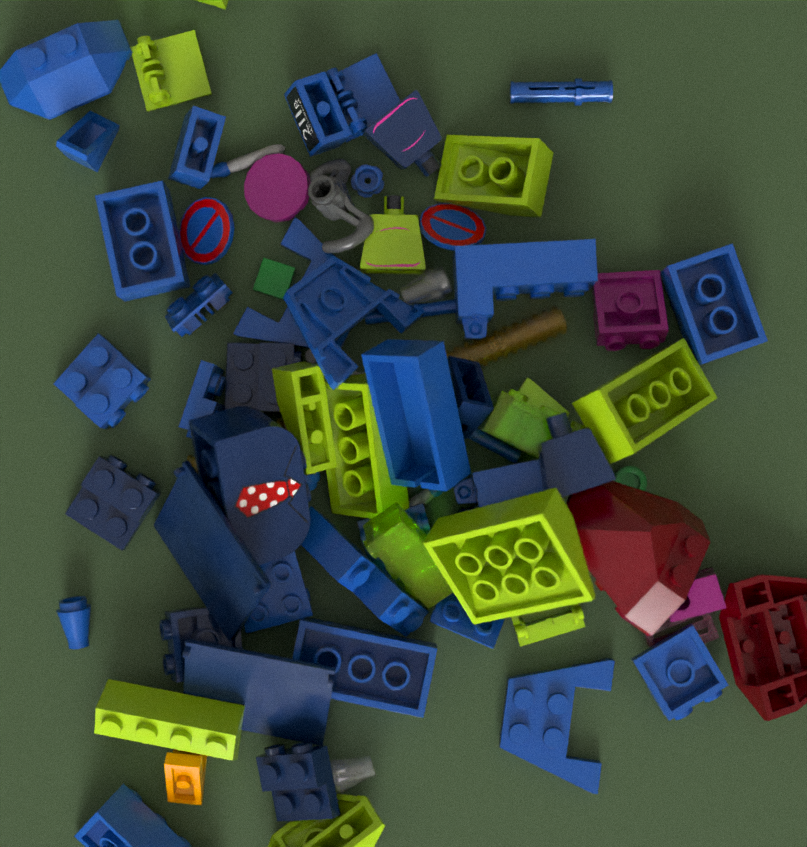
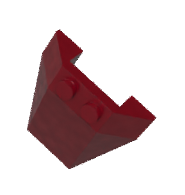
[719,575,807,721]

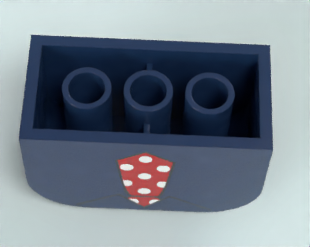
[189,406,311,565]

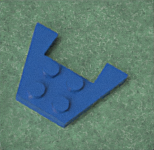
[233,217,351,348]
[283,256,425,390]
[499,658,615,794]

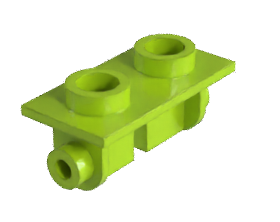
[511,604,585,647]

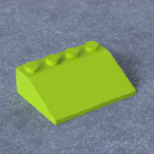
[423,488,596,624]

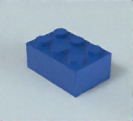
[95,181,191,302]
[660,243,768,365]

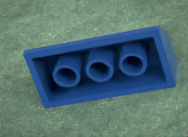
[74,783,192,847]

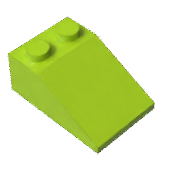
[434,135,554,218]

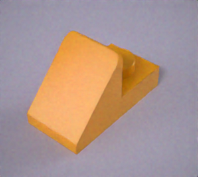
[164,749,207,805]

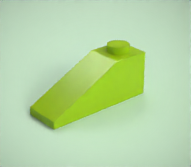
[272,362,337,475]

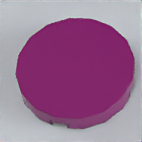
[244,153,311,222]

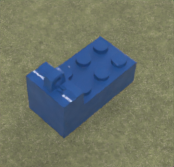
[453,239,598,340]
[453,459,544,507]

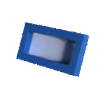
[56,111,120,172]

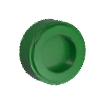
[613,466,647,491]

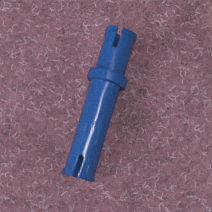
[510,78,613,106]

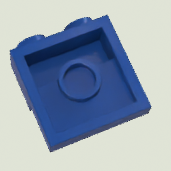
[53,333,151,429]
[179,360,226,438]
[631,624,728,720]

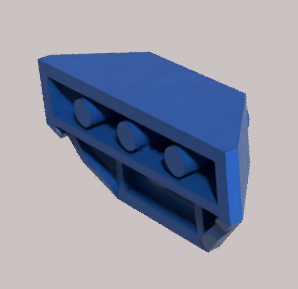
[0,20,133,120]

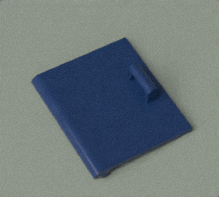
[153,461,271,642]
[182,638,336,746]

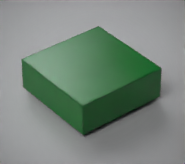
[253,257,296,301]

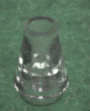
[400,266,452,305]
[330,756,375,794]

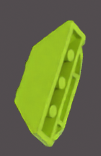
[268,794,385,847]

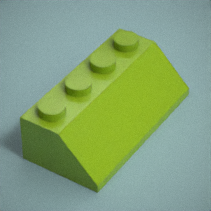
[324,373,410,521]
[94,679,245,761]

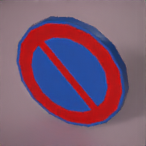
[179,197,235,265]
[419,203,486,251]

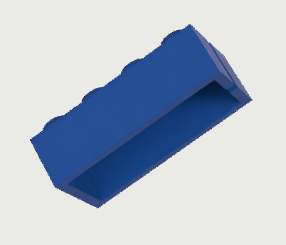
[361,339,471,491]

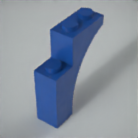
[301,506,429,637]

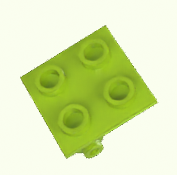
[131,30,212,112]

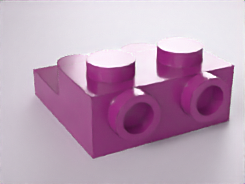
[592,270,669,351]

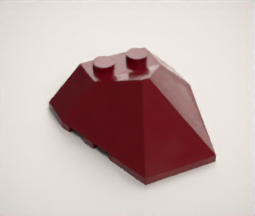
[565,481,710,636]

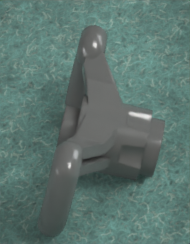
[308,159,374,253]

